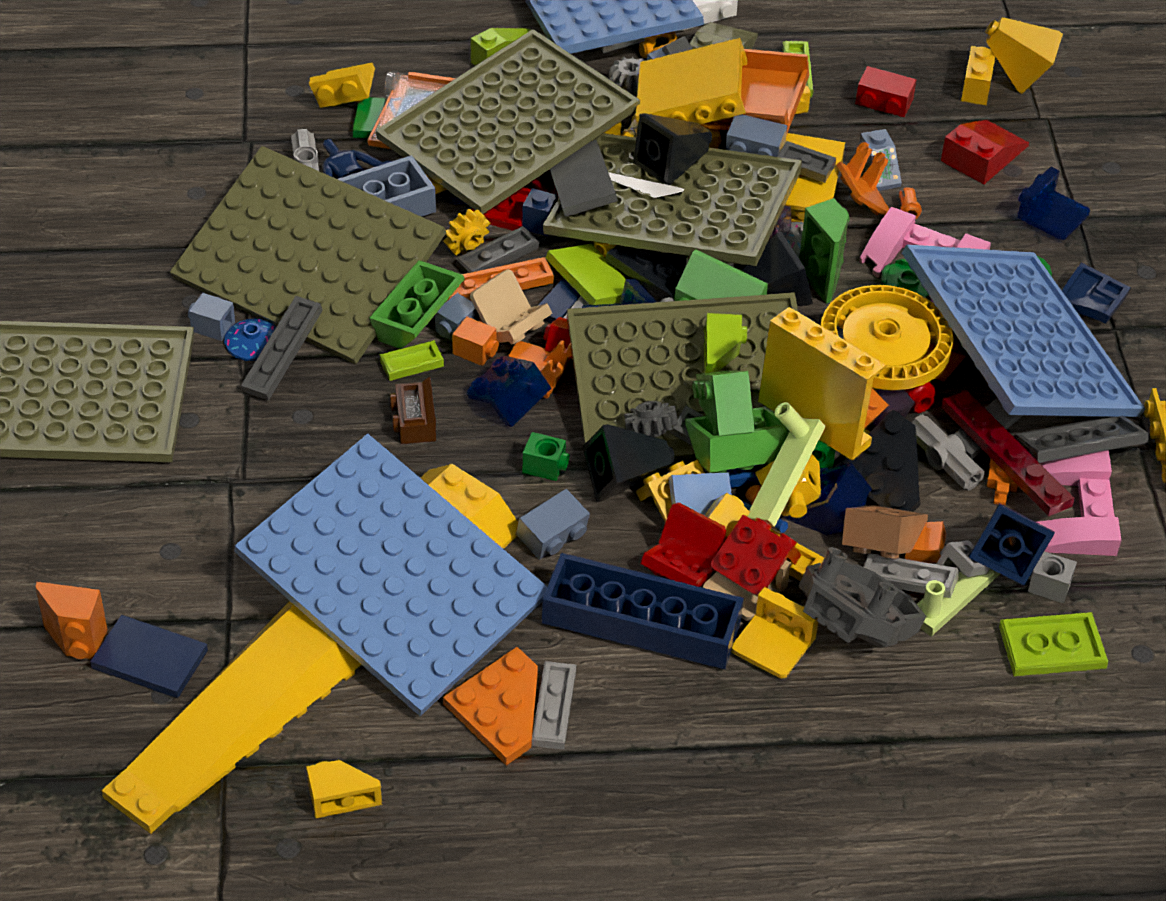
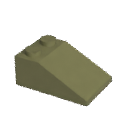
[690,22,758,49]

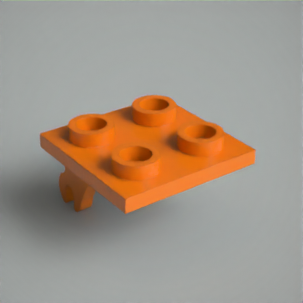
[836,142,889,216]
[495,341,572,399]

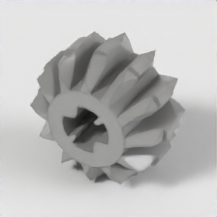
[609,56,643,96]

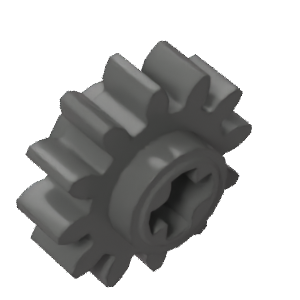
[624,401,678,437]

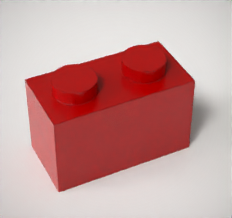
[855,66,917,117]

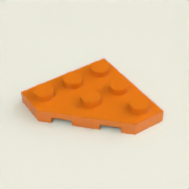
[443,647,538,766]

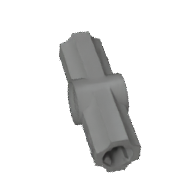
[291,129,319,171]
[912,414,985,491]

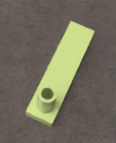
[747,402,826,527]
[917,569,1000,637]

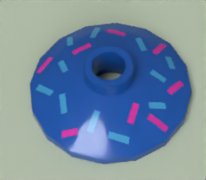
[224,319,276,361]

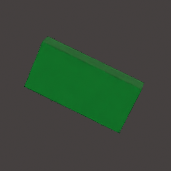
[353,97,386,138]

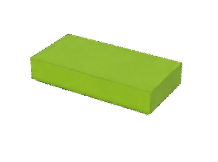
[380,340,444,381]

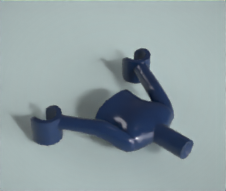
[322,139,392,179]

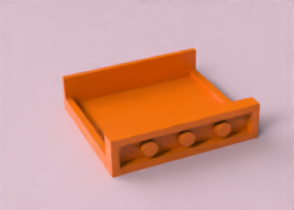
[700,45,809,136]

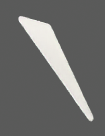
[608,172,684,198]

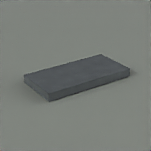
[550,140,618,217]
[1013,416,1148,463]

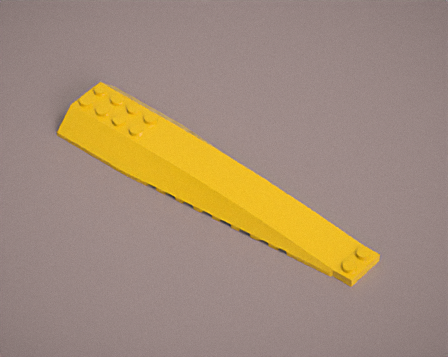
[101,464,519,834]

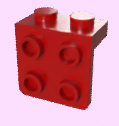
[640,502,726,587]
[711,514,801,597]

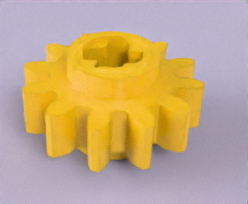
[443,209,490,255]

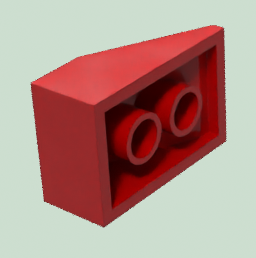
[941,120,1029,184]

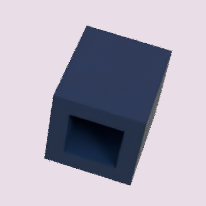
[522,188,558,236]

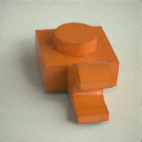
[986,459,1018,505]

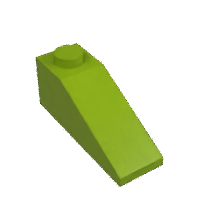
[471,28,531,66]

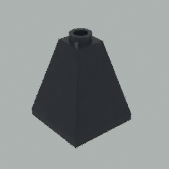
[633,113,712,185]
[741,232,813,306]
[583,424,675,503]

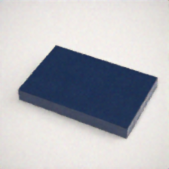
[90,615,208,698]

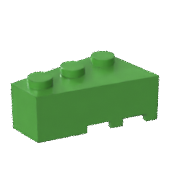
[692,370,755,436]

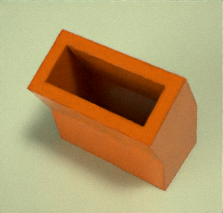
[905,521,947,563]

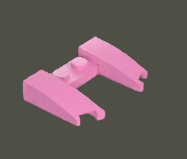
[860,207,991,297]
[1037,450,1121,556]

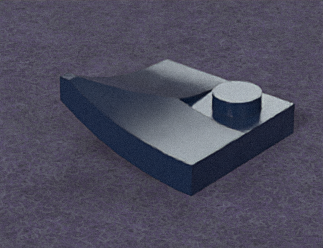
[1062,263,1131,324]

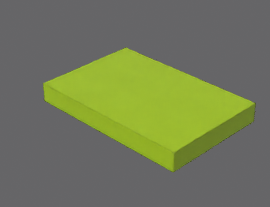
[546,244,639,307]
[999,612,1108,676]

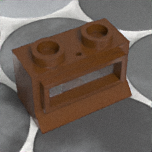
[390,377,436,444]

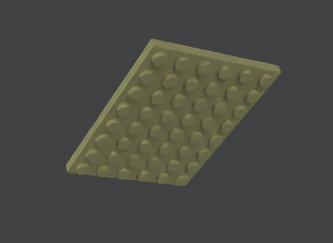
[375,29,640,214]
[543,133,802,266]
[170,146,446,364]
[567,293,798,468]
[0,321,195,462]

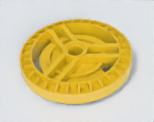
[820,285,953,390]

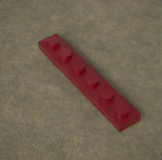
[941,390,1075,517]

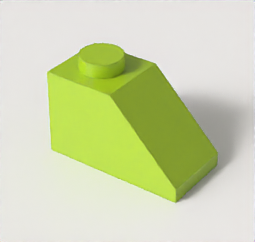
[704,313,747,373]

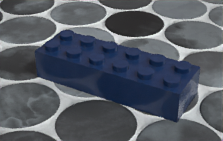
[542,553,744,669]

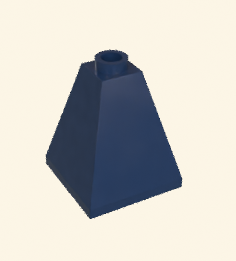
[969,503,1055,585]

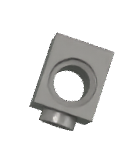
[1028,551,1077,604]

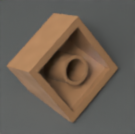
[842,505,928,558]

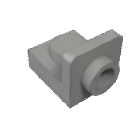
[936,540,990,577]

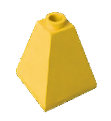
[985,17,1063,94]

